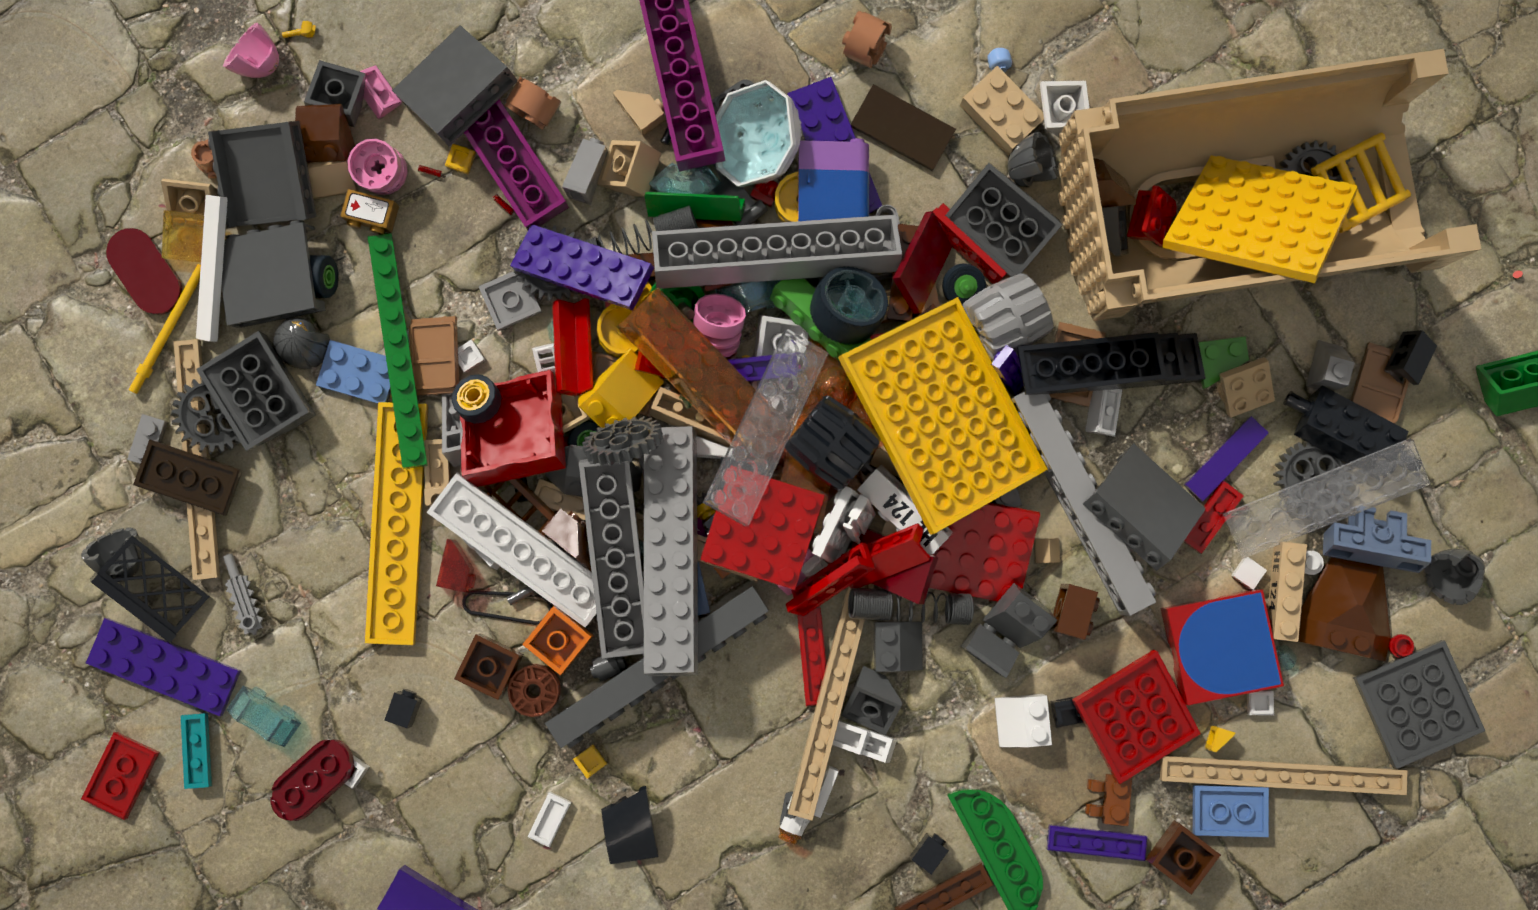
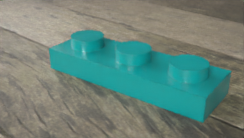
[180,713,212,789]

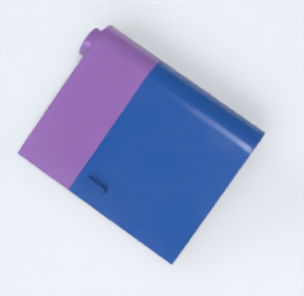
[798,138,869,221]

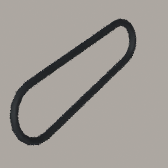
[462,591,552,625]

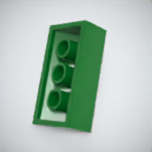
[1476,351,1538,417]

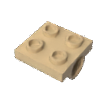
[1216,357,1275,418]

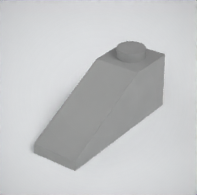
[442,393,463,467]

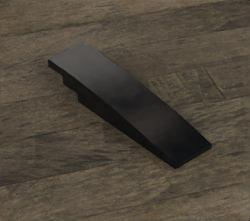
[1017,332,1206,395]

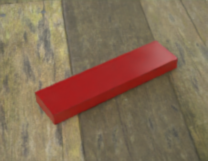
[797,607,826,706]

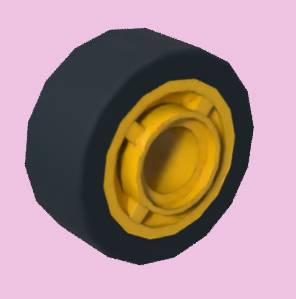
[452,374,502,424]

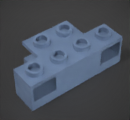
[1323,505,1431,573]

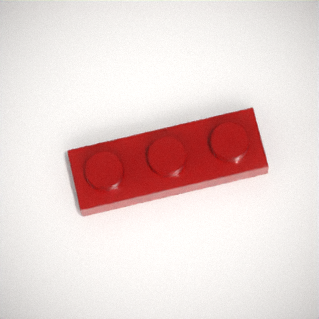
[1184,481,1244,554]

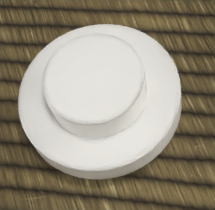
[1305,551,1324,575]

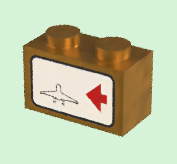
[340,189,399,235]

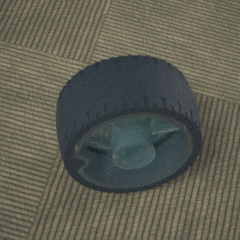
[810,266,888,345]

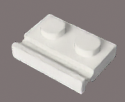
[843,495,876,544]

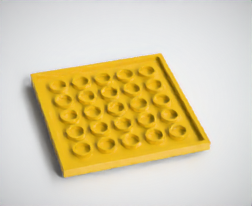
[1163,155,1358,283]

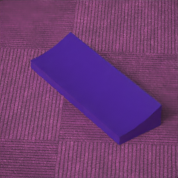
[377,865,477,910]

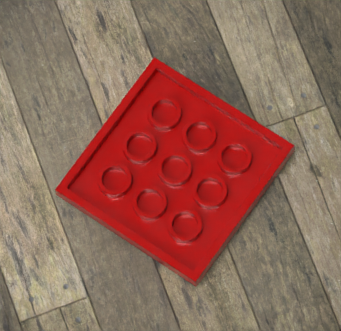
[700,465,825,590]
[929,502,1040,601]
[1072,649,1201,784]

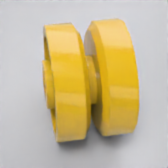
[775,172,798,222]
[597,304,649,358]

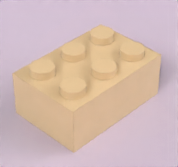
[960,66,1044,156]

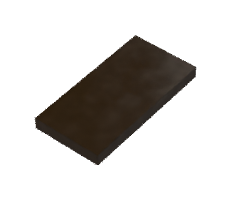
[850,84,956,171]
[133,439,243,516]

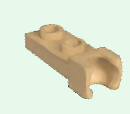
[424,439,451,507]

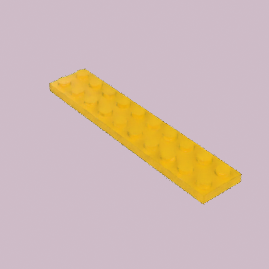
[365,402,428,645]

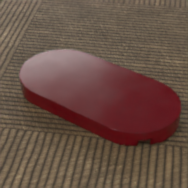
[106,228,182,315]
[270,739,354,821]

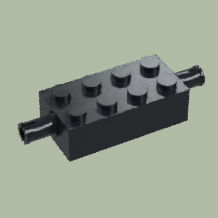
[1283,385,1422,480]

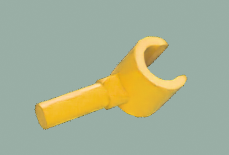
[282,21,316,38]

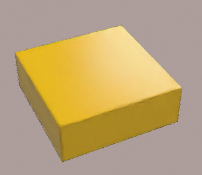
[445,144,476,175]
[573,744,608,779]

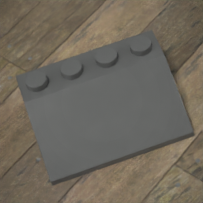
[946,163,1063,277]
[196,331,316,451]

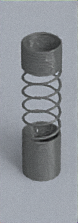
[583,205,698,256]
[848,587,974,625]

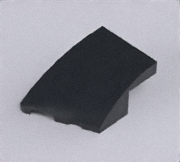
[601,786,659,864]

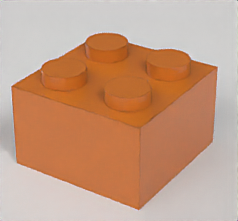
[522,606,594,675]

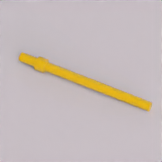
[128,264,201,394]

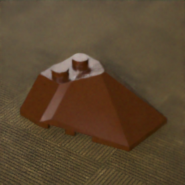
[1298,557,1391,662]

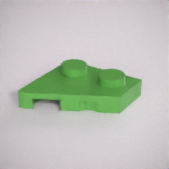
[1199,336,1249,389]

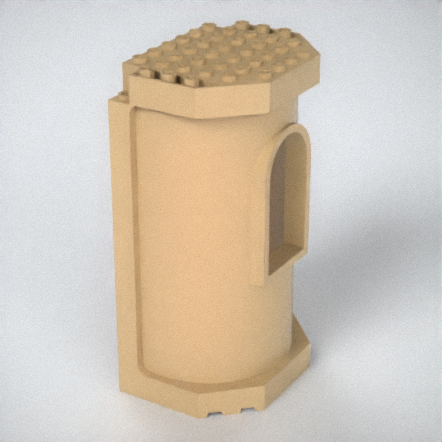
[1058,49,1481,321]

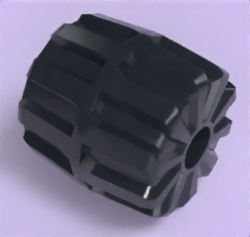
[785,395,881,491]

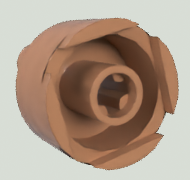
[842,11,892,68]
[505,77,561,130]

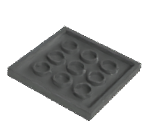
[1353,640,1485,769]

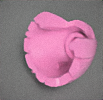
[223,23,279,78]

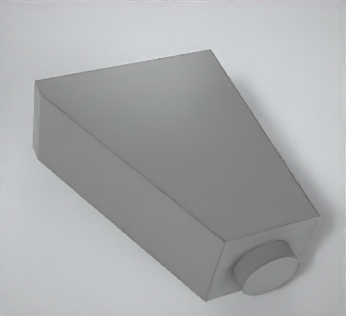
[562,138,608,205]
[1306,340,1355,391]

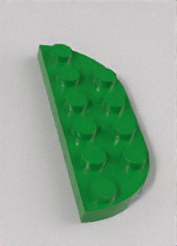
[947,789,1043,910]

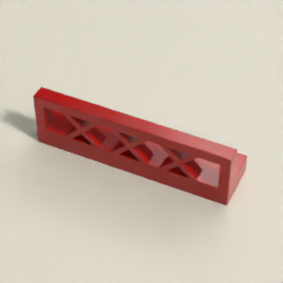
[933,203,1007,284]
[785,542,875,616]

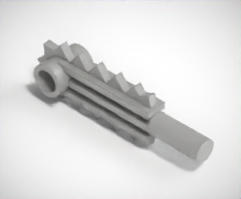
[223,554,264,635]

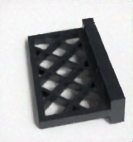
[90,535,210,643]

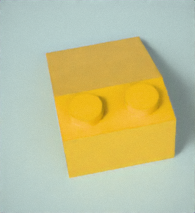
[578,348,664,428]

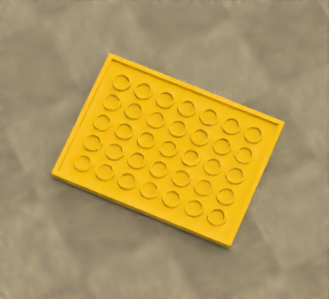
[838,297,1048,535]

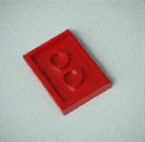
[81,732,160,820]

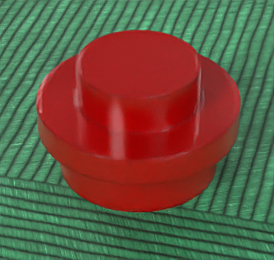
[1389,634,1414,658]

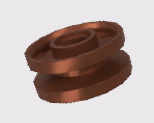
[507,664,561,717]

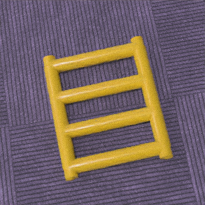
[1311,132,1411,233]

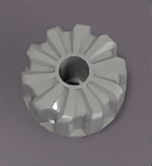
[962,273,1053,361]

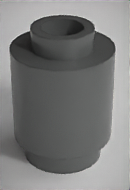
[589,655,627,681]

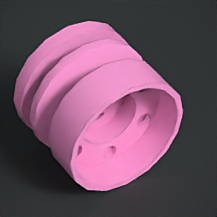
[348,139,408,195]
[690,294,746,358]

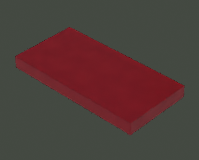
[893,211,953,314]
[850,528,938,605]

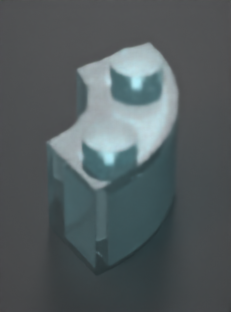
[649,163,721,194]
[715,280,781,315]
[226,685,301,747]

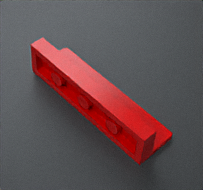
[552,298,593,397]
[841,523,930,588]

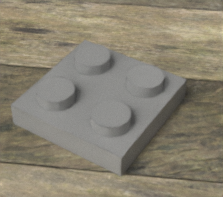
[478,271,542,331]

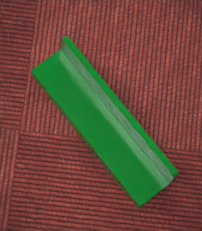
[644,192,746,221]

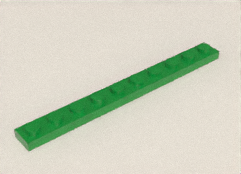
[367,233,428,470]

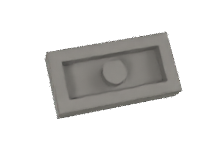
[127,414,168,464]

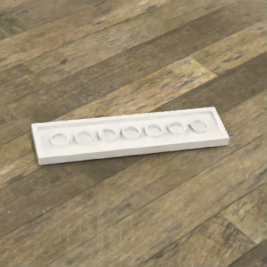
[427,472,596,628]

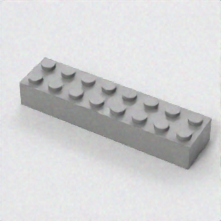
[579,459,644,659]

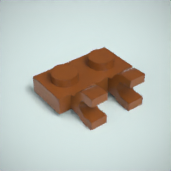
[1085,774,1132,826]

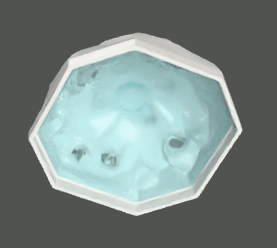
[716,80,802,187]

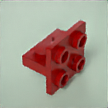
[1127,185,1177,247]

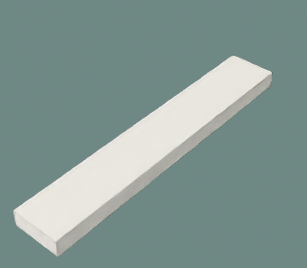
[196,195,228,342]

